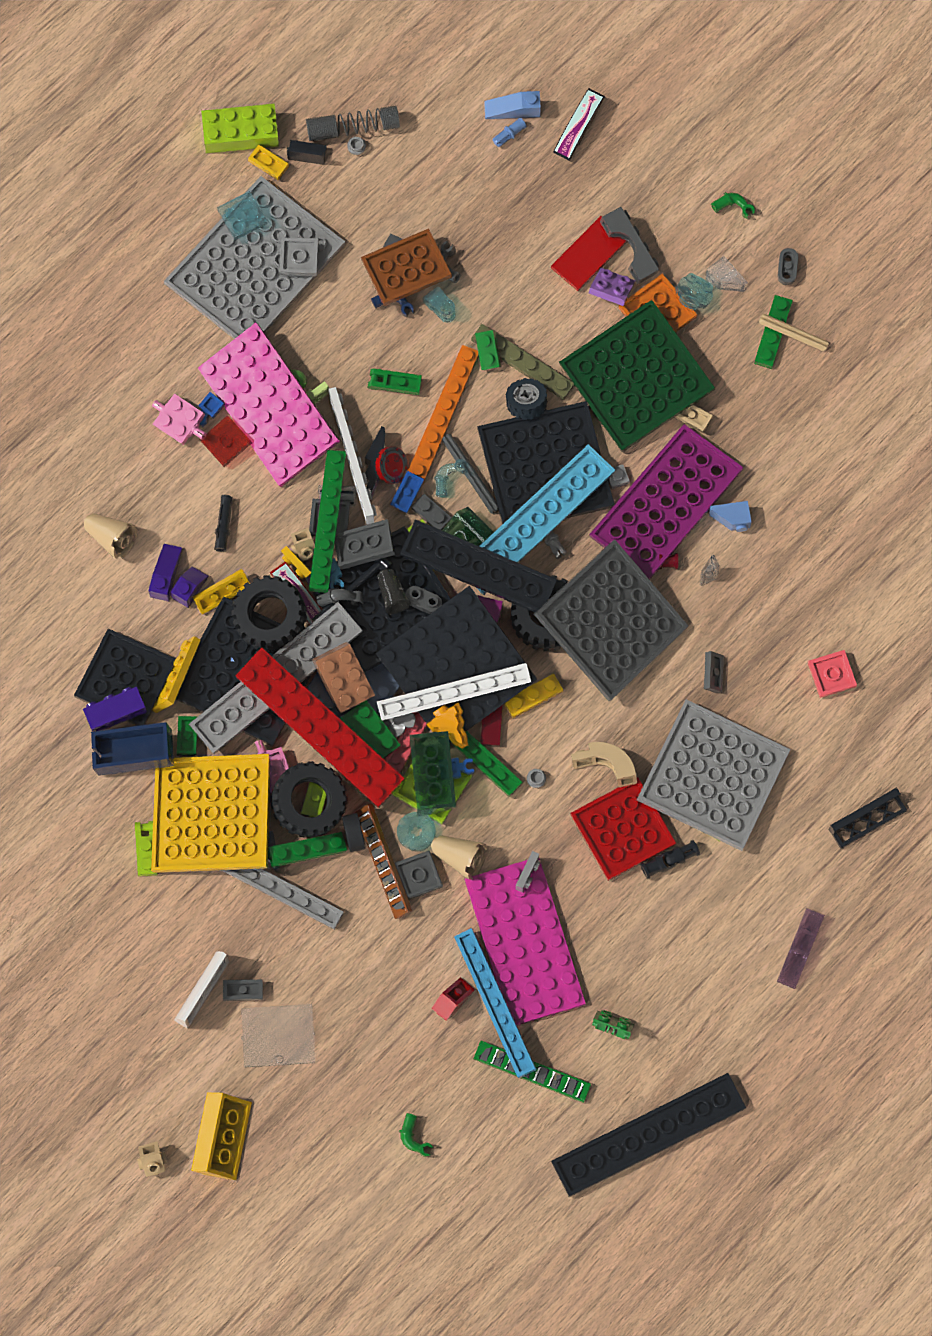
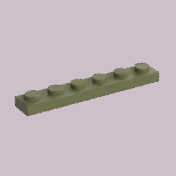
[471,324,574,400]

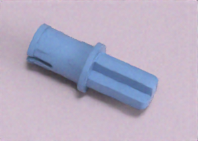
[492,118,527,147]

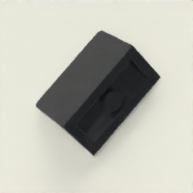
[287,140,327,165]

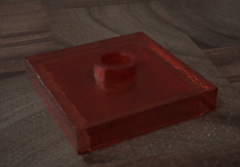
[200,415,252,467]

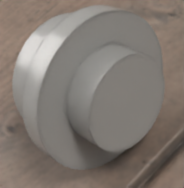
[347,137,366,155]
[527,769,546,788]

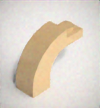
[571,742,637,788]

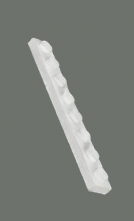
[329,387,377,525]
[377,663,532,720]

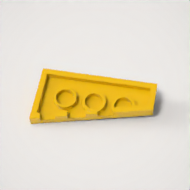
[153,636,200,713]

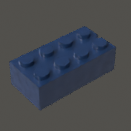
[91,722,174,776]

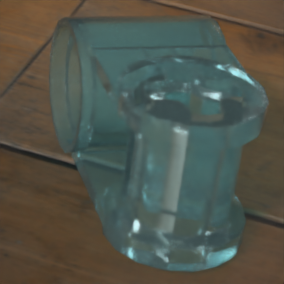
[422,286,456,323]

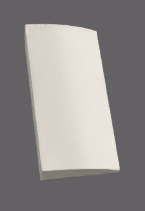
[174,951,229,1028]

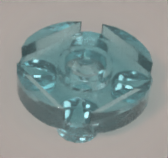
[676,273,713,310]
[397,812,436,852]

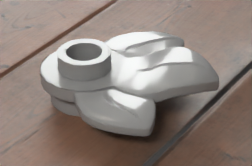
[382,713,416,738]

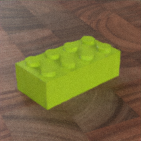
[201,103,279,153]

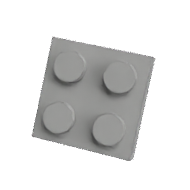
[279,238,318,276]

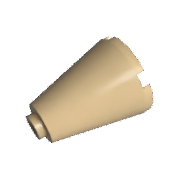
[84,513,138,559]
[431,835,487,880]

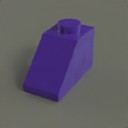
[171,567,208,608]

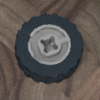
[505,378,548,420]

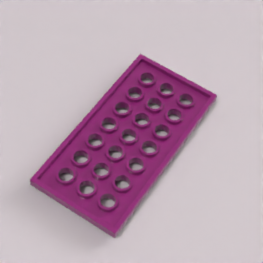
[589,424,743,580]

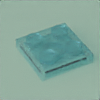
[217,191,267,240]

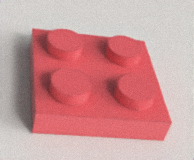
[808,650,857,698]

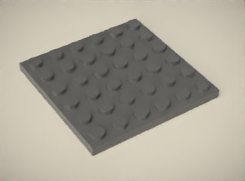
[534,540,688,701]

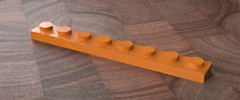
[408,345,479,485]

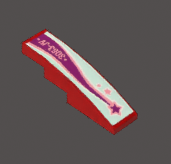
[269,562,322,625]

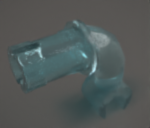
[434,459,469,497]

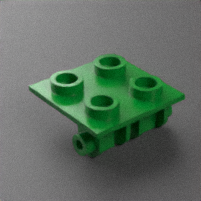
[592,1010,634,1040]

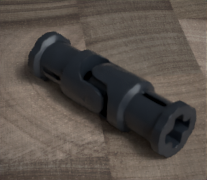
[640,840,700,880]

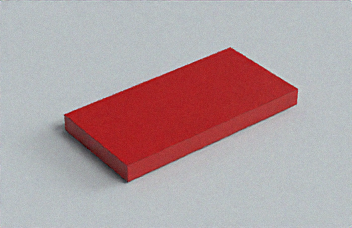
[551,216,627,291]

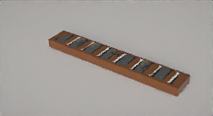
[355,804,412,919]

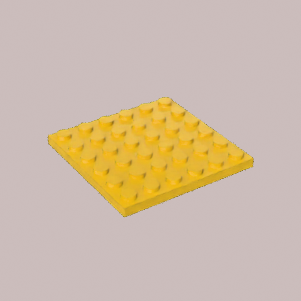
[151,754,271,873]

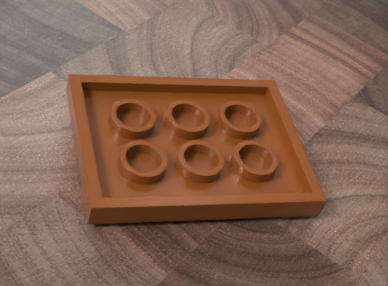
[361,228,452,306]

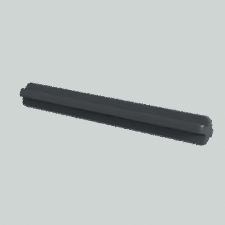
[442,434,498,514]

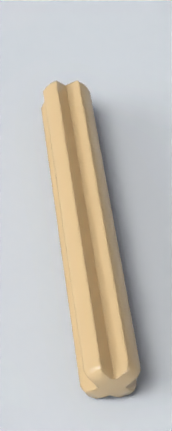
[759,314,829,351]

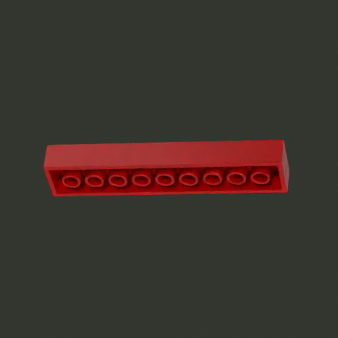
[235,647,405,808]

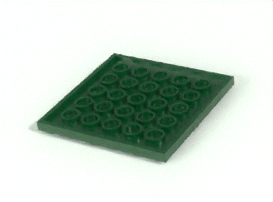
[559,300,715,452]

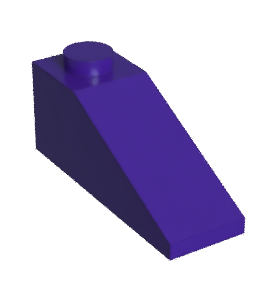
[148,544,182,602]

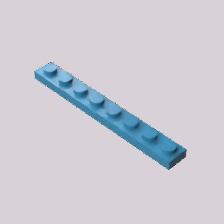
[454,928,537,1078]

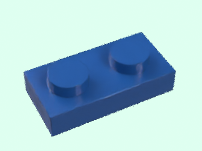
[390,471,424,513]

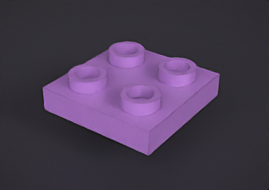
[589,268,635,306]

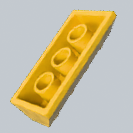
[191,1092,252,1180]

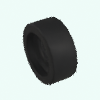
[342,813,365,852]

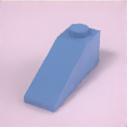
[484,91,540,119]

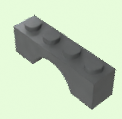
[600,207,659,285]

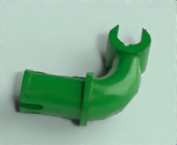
[711,192,755,219]
[399,1113,433,1157]

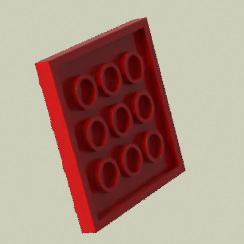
[570,777,676,881]

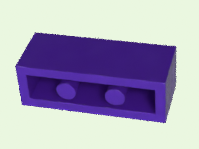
[83,687,147,732]

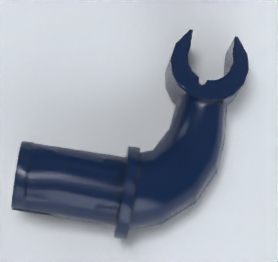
[371,295,414,317]

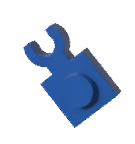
[198,392,225,427]
[439,758,474,780]

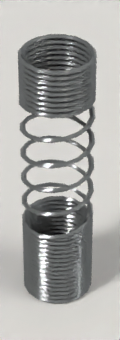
[306,105,400,142]

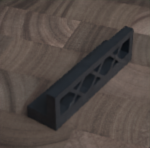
[828,787,907,849]

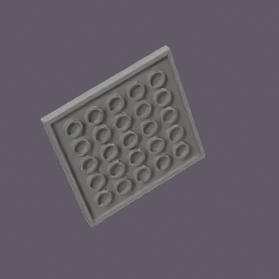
[637,699,790,851]

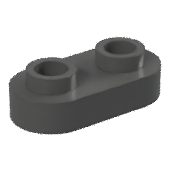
[777,248,798,285]
[405,586,442,614]

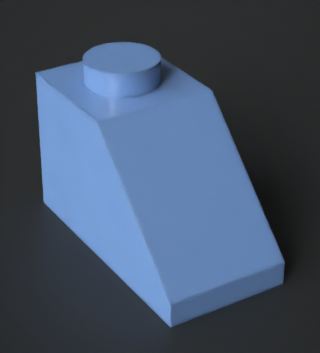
[709,501,751,532]

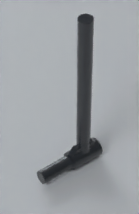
[311,557,393,622]

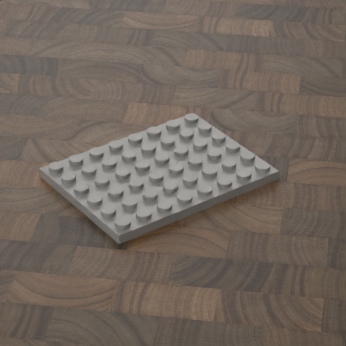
[164,176,345,339]

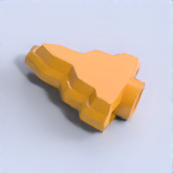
[427,703,468,749]

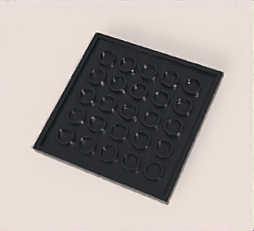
[477,401,615,524]
[306,526,450,673]
[376,585,537,747]
[175,596,311,747]

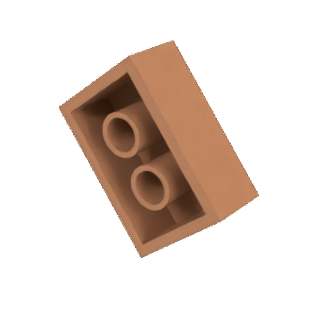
[312,642,375,713]

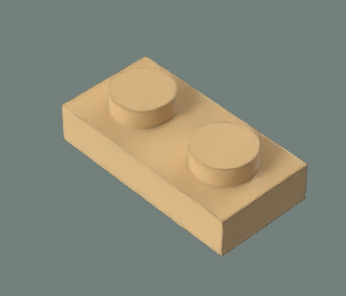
[674,405,713,433]

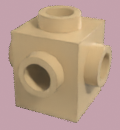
[291,528,316,562]
[137,1141,167,1177]

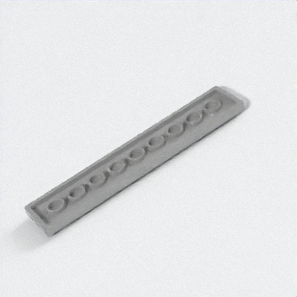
[189,602,363,754]

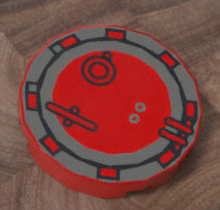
[375,446,408,484]

